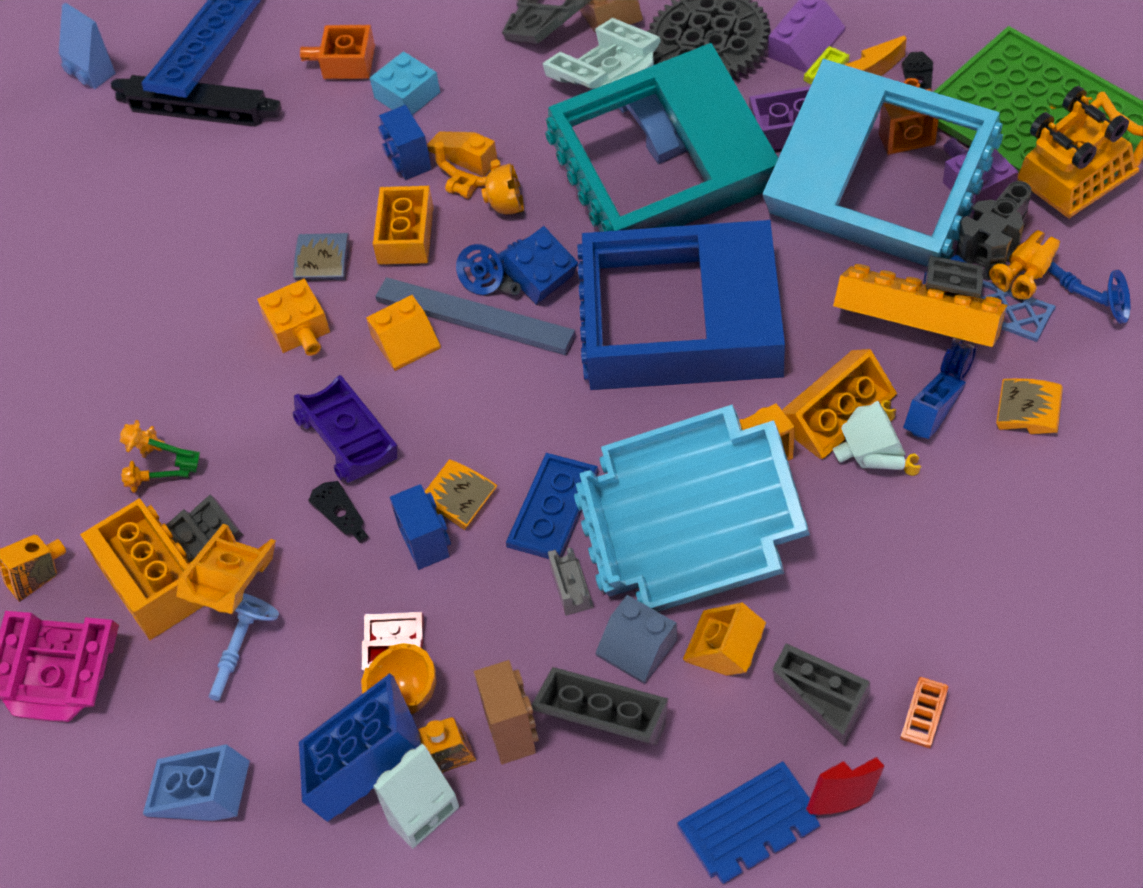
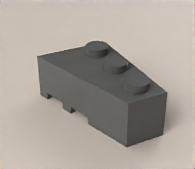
[772,643,871,746]

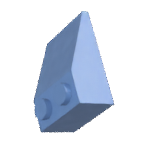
[59,2,116,89]
[143,744,250,821]

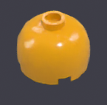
[481,163,524,215]

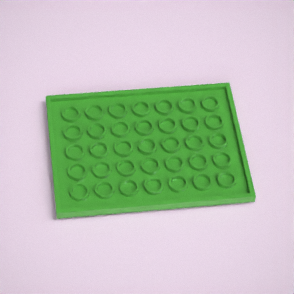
[933,26,1143,205]

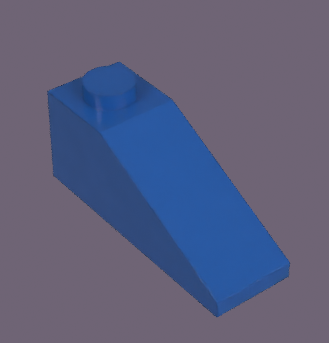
[903,371,966,439]

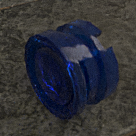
[940,338,977,381]

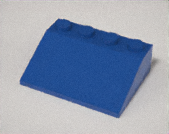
[299,674,421,822]

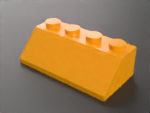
[782,349,897,459]

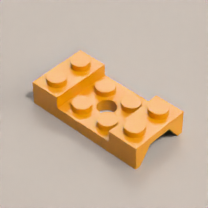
[176,524,276,614]

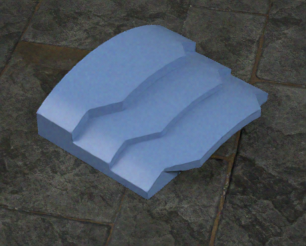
[619,94,687,164]

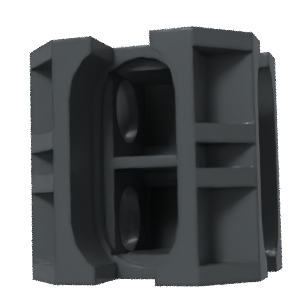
[956,181,1031,281]

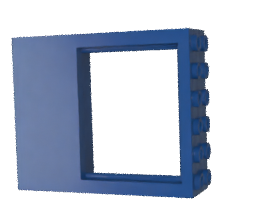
[577,220,785,390]

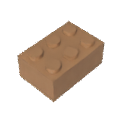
[474,660,539,765]

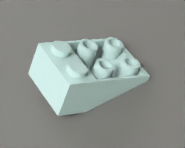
[374,744,459,849]

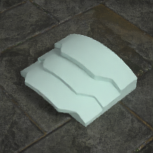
[542,18,661,88]

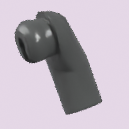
[497,268,521,295]

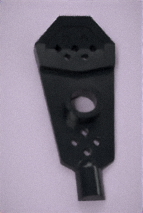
[901,51,933,89]
[308,481,368,543]

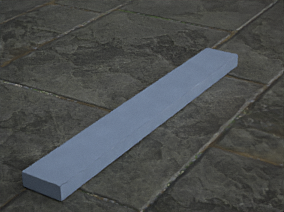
[375,277,576,355]

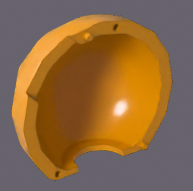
[361,643,437,715]

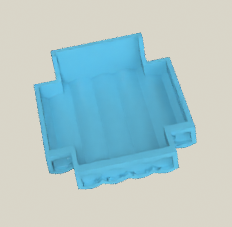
[574,405,810,612]

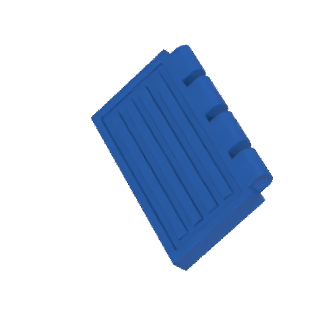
[677,761,820,884]

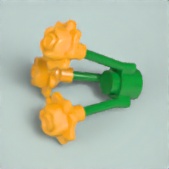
[120,420,200,493]

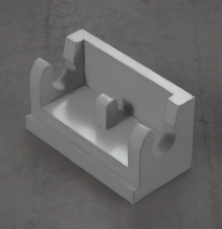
[548,548,593,616]

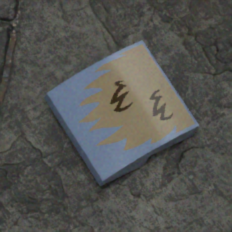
[293,233,349,280]

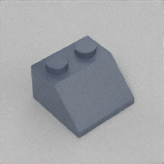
[595,595,678,684]

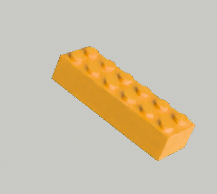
[833,264,1007,347]

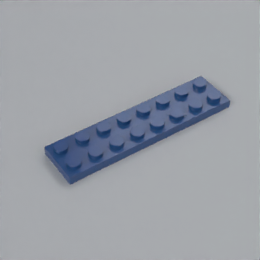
[142,0,261,97]

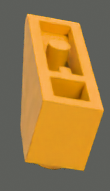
[427,131,498,177]

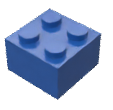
[378,105,432,180]
[503,226,579,305]
[389,484,451,570]

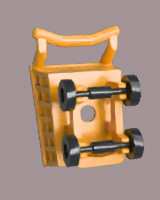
[1017,86,1143,219]

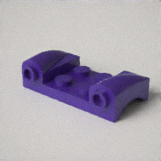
[292,375,397,483]

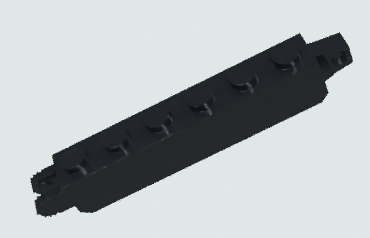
[111,75,282,127]

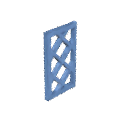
[980,280,1056,342]

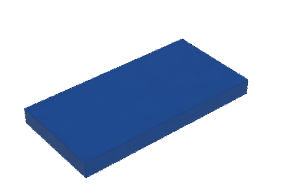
[506,452,598,559]

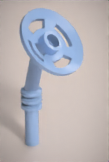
[209,593,279,701]

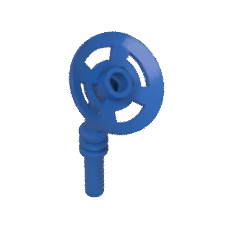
[456,228,549,295]
[1047,261,1131,324]

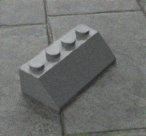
[531,667,668,745]

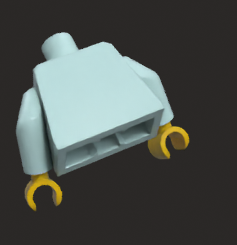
[833,400,921,476]

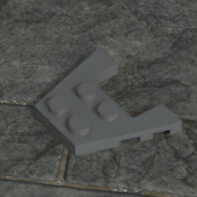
[502,0,591,44]

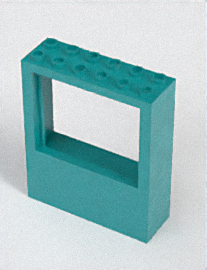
[545,43,778,232]

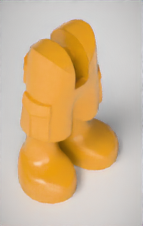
[989,230,1060,299]

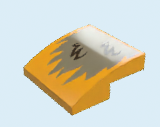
[996,378,1063,434]
[425,459,498,530]

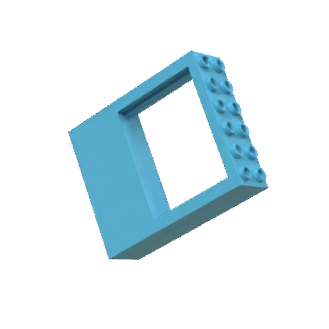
[763,59,1003,267]

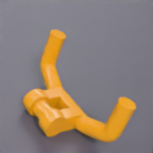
[434,142,501,199]

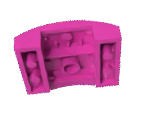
[0,611,119,722]

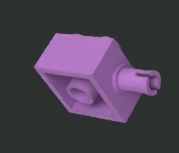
[943,138,1018,214]

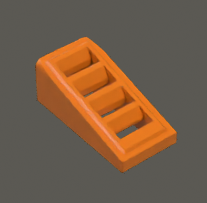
[900,677,949,749]

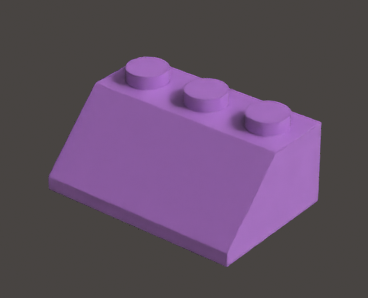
[768,0,845,72]

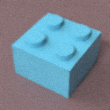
[370,51,440,115]

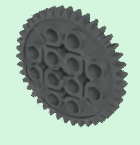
[647,0,771,79]

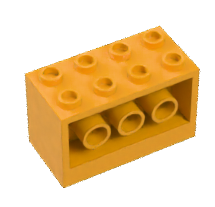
[80,498,204,641]

